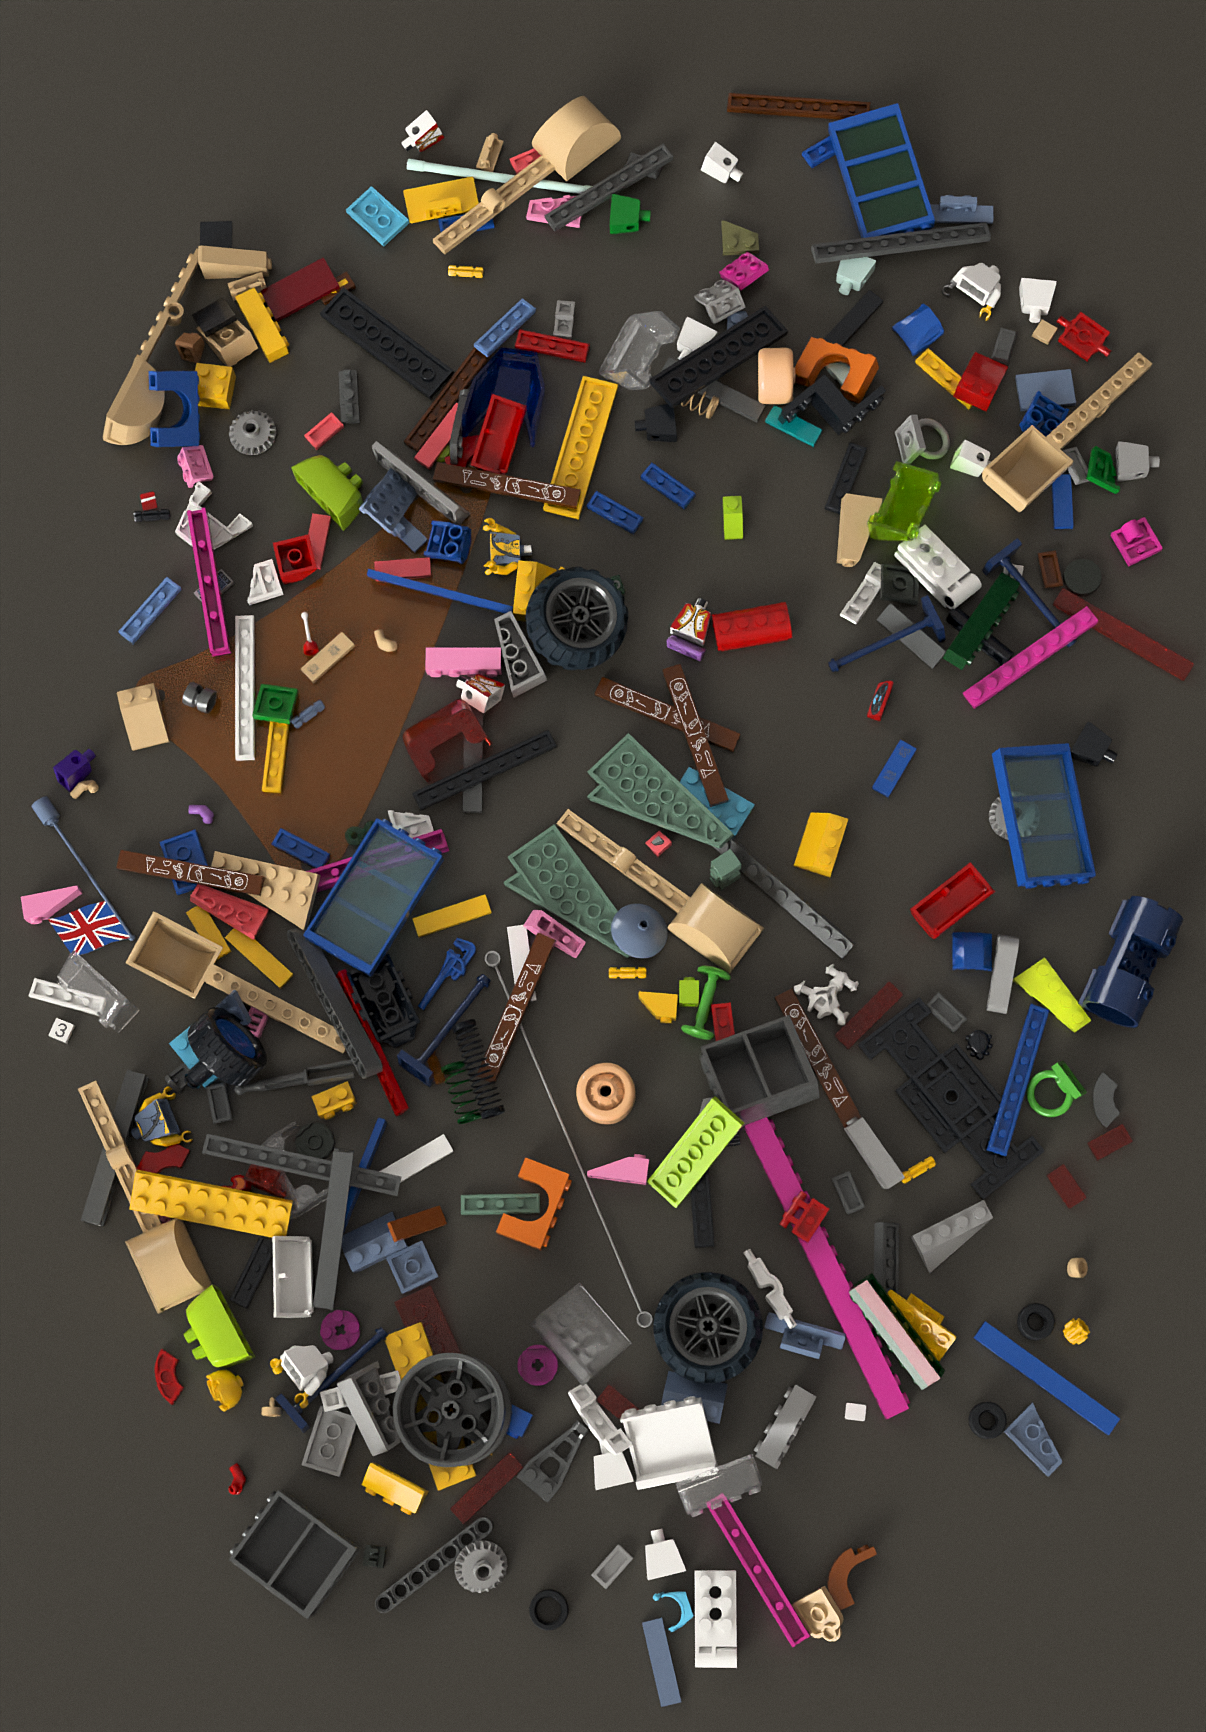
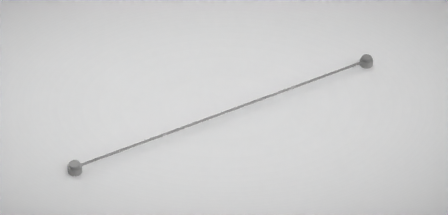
[485,951,653,1328]

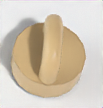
[1067,1258,1088,1278]
[261,1397,282,1417]

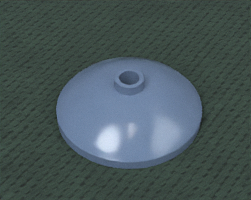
[611,904,668,958]

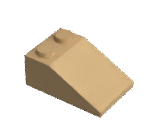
[196,320,258,367]
[117,683,169,751]

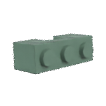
[710,849,741,891]

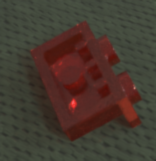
[243,1164,287,1199]

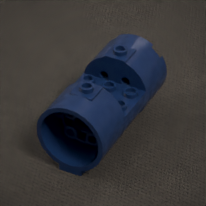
[1078,896,1183,1028]

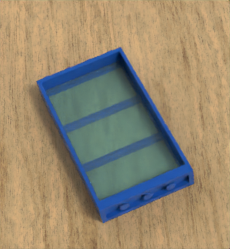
[992,743,1096,889]
[303,818,444,977]

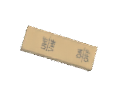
[301,632,355,683]

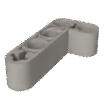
[986,934,1019,1014]

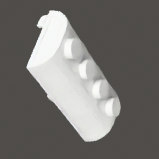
[272,1236,314,1318]

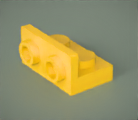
[311,1081,357,1120]

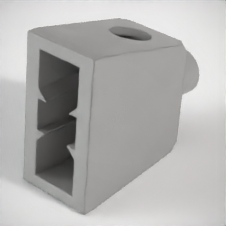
[1115,442,1160,482]

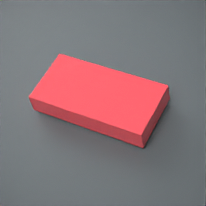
[304,412,344,450]

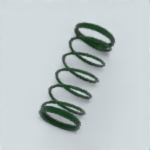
[441,1061,481,1124]

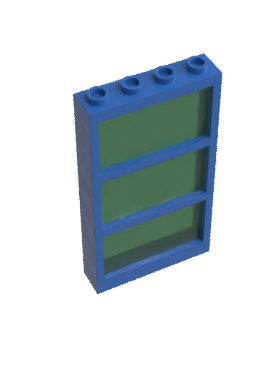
[828,103,935,238]

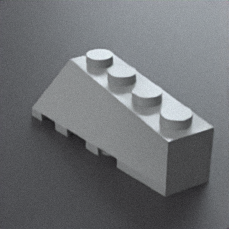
[911,1200,993,1274]
[336,1361,401,1456]
[754,1384,816,1469]

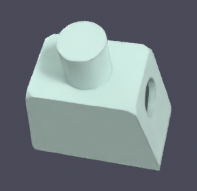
[836,257,876,295]

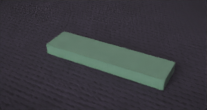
[461,1193,540,1215]

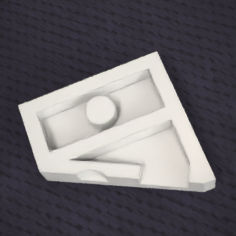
[247,559,284,605]
[388,810,434,843]

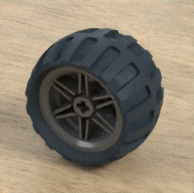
[526,567,628,670]
[653,1272,763,1383]

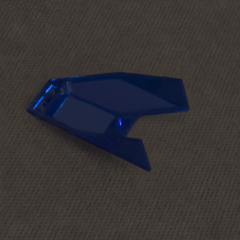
[462,347,545,447]

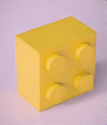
[195,363,236,410]

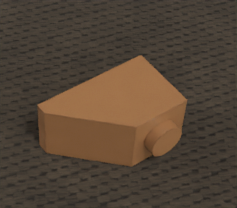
[175,332,205,363]

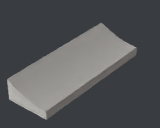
[372,441,470,525]

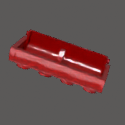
[470,394,527,475]
[711,602,792,652]
[910,862,995,939]

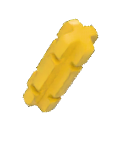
[448,265,484,278]
[609,967,647,979]
[901,1156,936,1183]

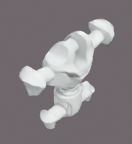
[794,964,859,1025]

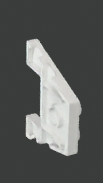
[175,481,253,550]

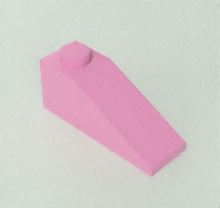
[21,886,82,924]
[523,910,586,958]
[587,1154,649,1185]

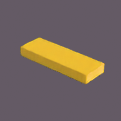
[186,906,232,961]

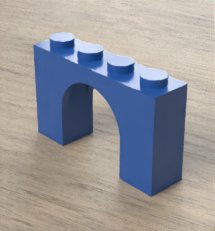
[149,371,200,447]

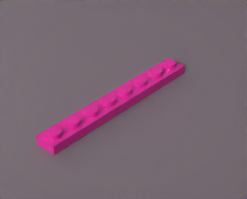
[963,606,1098,709]

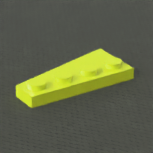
[1013,957,1091,1033]

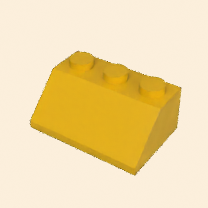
[513,560,557,621]
[794,812,848,877]
[362,1463,429,1515]

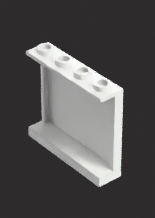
[620,1396,718,1490]

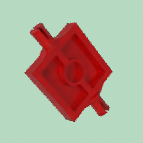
[1057,312,1112,362]

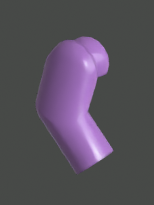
[189,805,214,824]

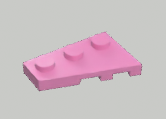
[526,195,582,228]

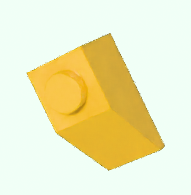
[639,991,678,1023]

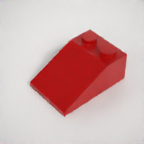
[953,352,1008,412]

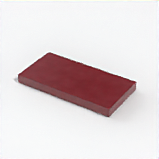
[260,257,340,322]

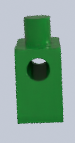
[609,194,651,234]

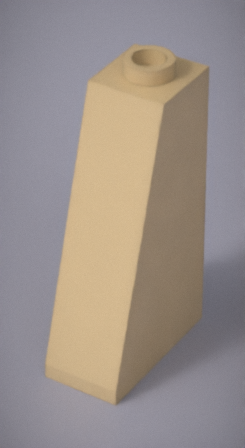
[198,246,272,279]
[837,493,882,567]

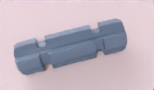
[291,700,325,728]

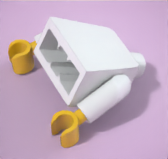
[270,1345,333,1409]

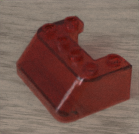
[402,698,493,782]

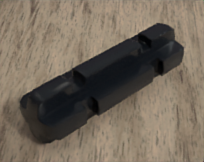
[134,509,170,522]

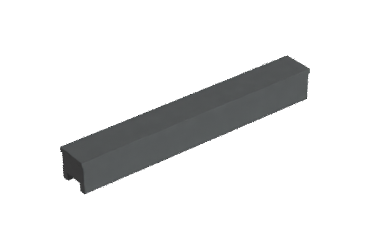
[81,1069,149,1227]
[313,1148,354,1310]

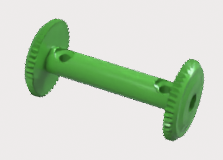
[681,966,731,1040]

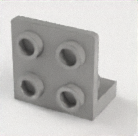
[694,280,745,324]

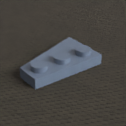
[1003,1402,1062,1477]

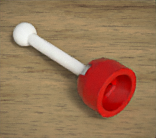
[301,612,319,656]

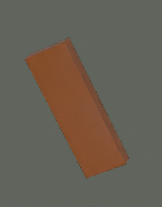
[387,1205,447,1242]

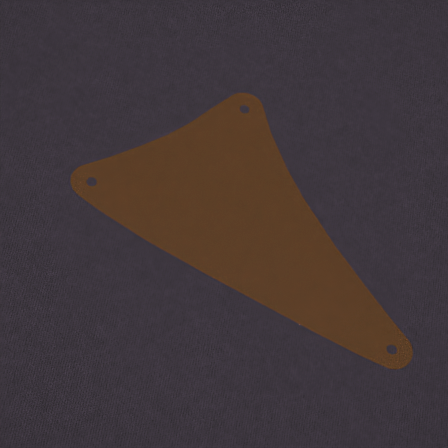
[135,463,491,871]

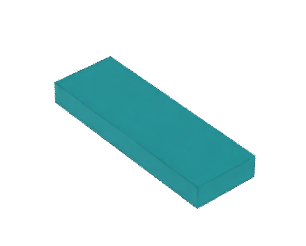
[765,405,823,447]

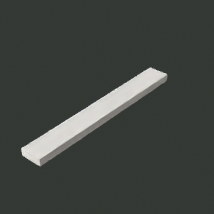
[235,615,255,761]

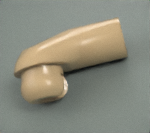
[374,629,398,652]
[70,780,99,799]

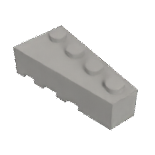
[494,611,547,697]

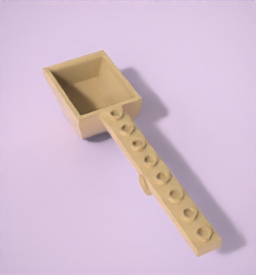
[433,96,621,254]
[103,248,199,445]
[982,352,1152,512]
[556,809,764,974]
[125,911,345,1054]
[78,1080,212,1314]

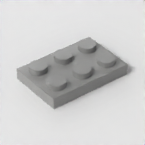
[301,1406,357,1477]

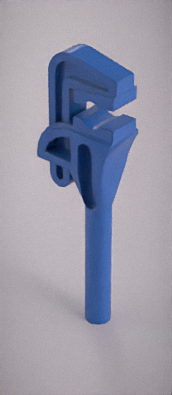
[418,938,476,1010]

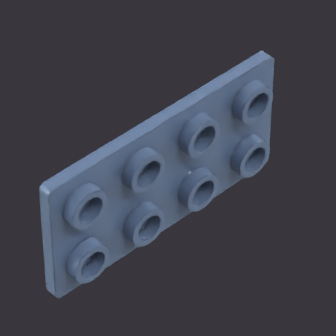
[359,468,417,533]

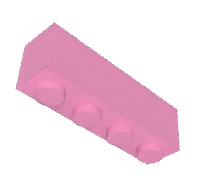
[425,648,502,677]

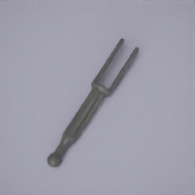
[234,1060,355,1095]

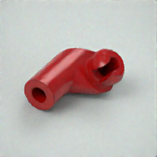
[228,1463,246,1495]

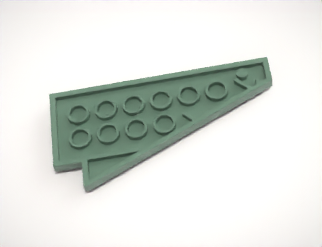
[587,733,734,849]
[504,825,630,958]

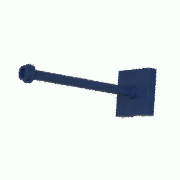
[982,538,1077,648]
[828,595,946,672]
[397,974,491,1087]
[275,1327,388,1433]

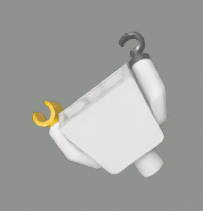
[942,263,1001,321]

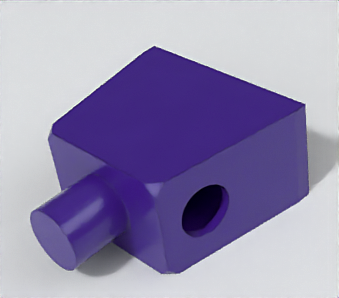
[53,748,96,792]

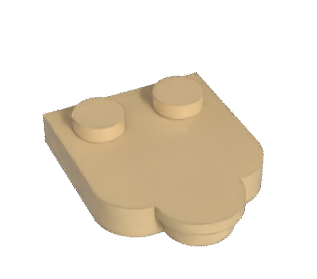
[792,1586,844,1641]

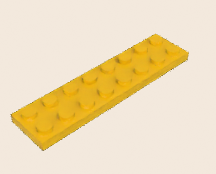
[543,376,618,520]
[129,1170,293,1238]
[385,1322,477,1491]

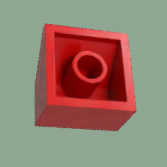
[273,534,317,585]

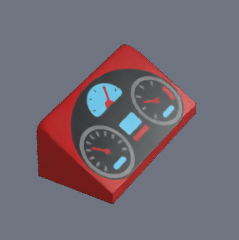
[867,681,894,721]

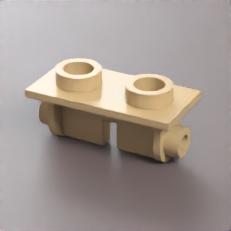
[476,133,504,172]
[227,272,267,301]

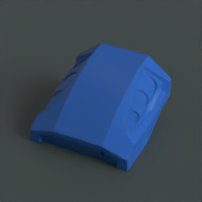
[892,304,944,356]
[1019,391,1069,437]
[424,521,471,564]
[952,932,993,971]

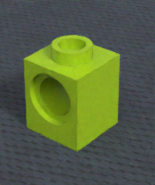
[679,977,699,1007]

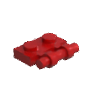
[779,1191,829,1243]

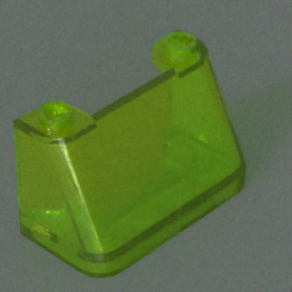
[867,461,941,541]

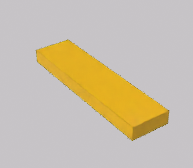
[915,348,972,409]
[262,721,290,793]
[412,894,492,937]
[225,928,294,989]

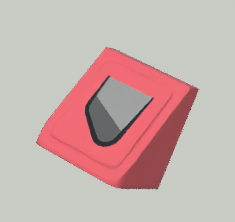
[645,831,672,857]

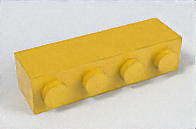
[235,288,289,363]

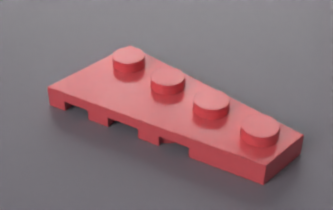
[190,884,269,940]

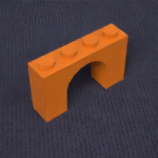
[795,337,879,404]
[496,1157,572,1251]

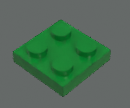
[252,684,298,724]

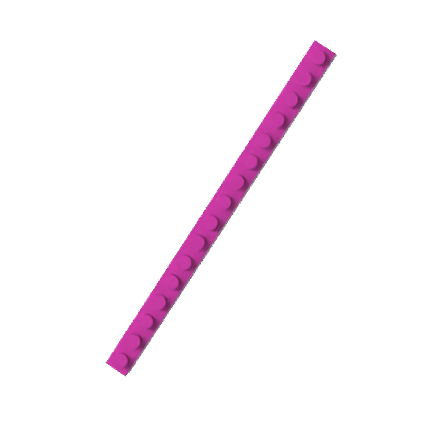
[744,1117,910,1419]

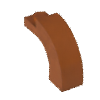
[827,1544,877,1611]

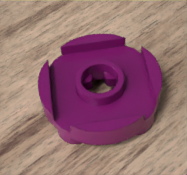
[320,1310,361,1350]
[518,1345,558,1386]

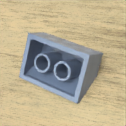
[342,1212,409,1274]
[661,1371,727,1424]

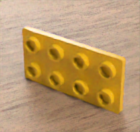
[403,177,479,223]
[887,1289,956,1361]

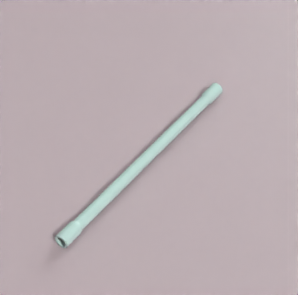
[407,159,592,194]

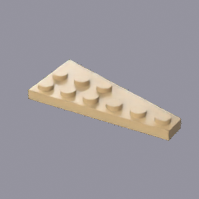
[211,851,321,931]

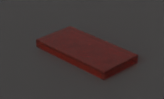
[394,1285,461,1355]

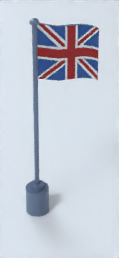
[31,796,136,956]

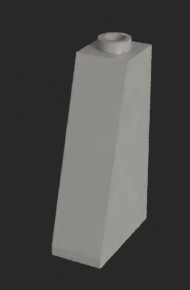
[844,1117,905,1189]

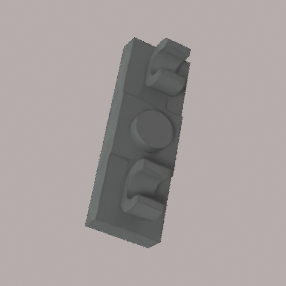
[338,369,360,424]

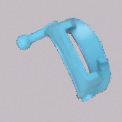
[653,1591,694,1632]

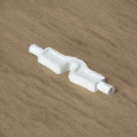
[743,1249,797,1329]

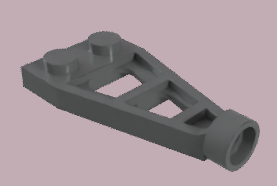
[450,389,474,465]
[516,1420,589,1503]

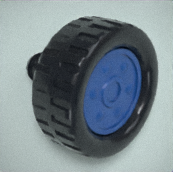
[184,1007,267,1089]

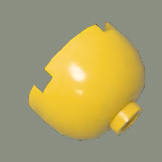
[206,1370,243,1412]

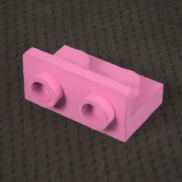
[177,445,214,488]

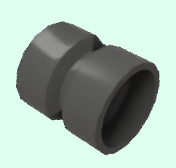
[182,682,217,714]

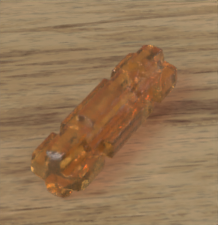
[424,1048,445,1085]

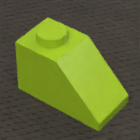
[722,496,743,540]

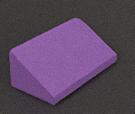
[667,635,706,662]

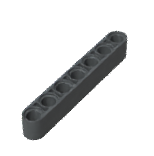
[375,1517,494,1613]

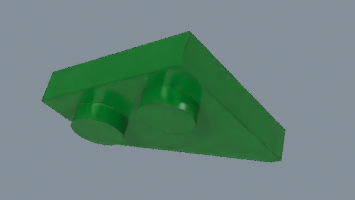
[1087,446,1120,494]

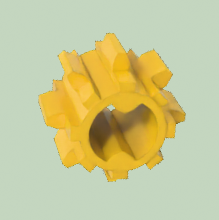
[1063,1318,1090,1345]

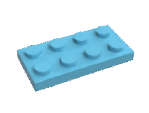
[680,767,755,838]

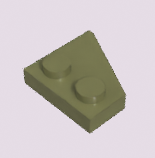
[721,220,759,255]

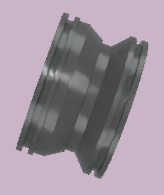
[393,1353,512,1467]

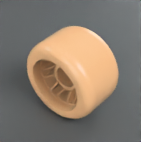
[758,348,795,404]
[576,1063,636,1124]

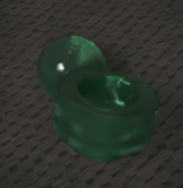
[345,820,375,846]

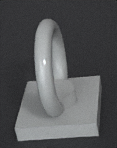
[895,415,950,465]

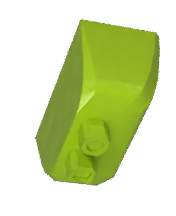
[291,455,363,531]
[183,1284,255,1368]

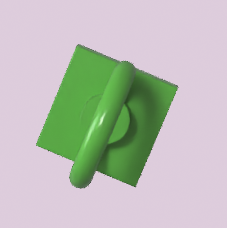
[1027,1060,1087,1117]

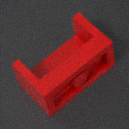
[711,1002,735,1042]

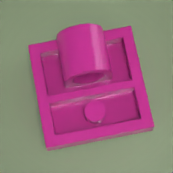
[719,252,769,291]
[1111,517,1163,567]

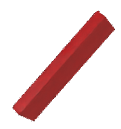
[515,329,590,363]

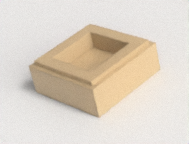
[1032,320,1058,345]

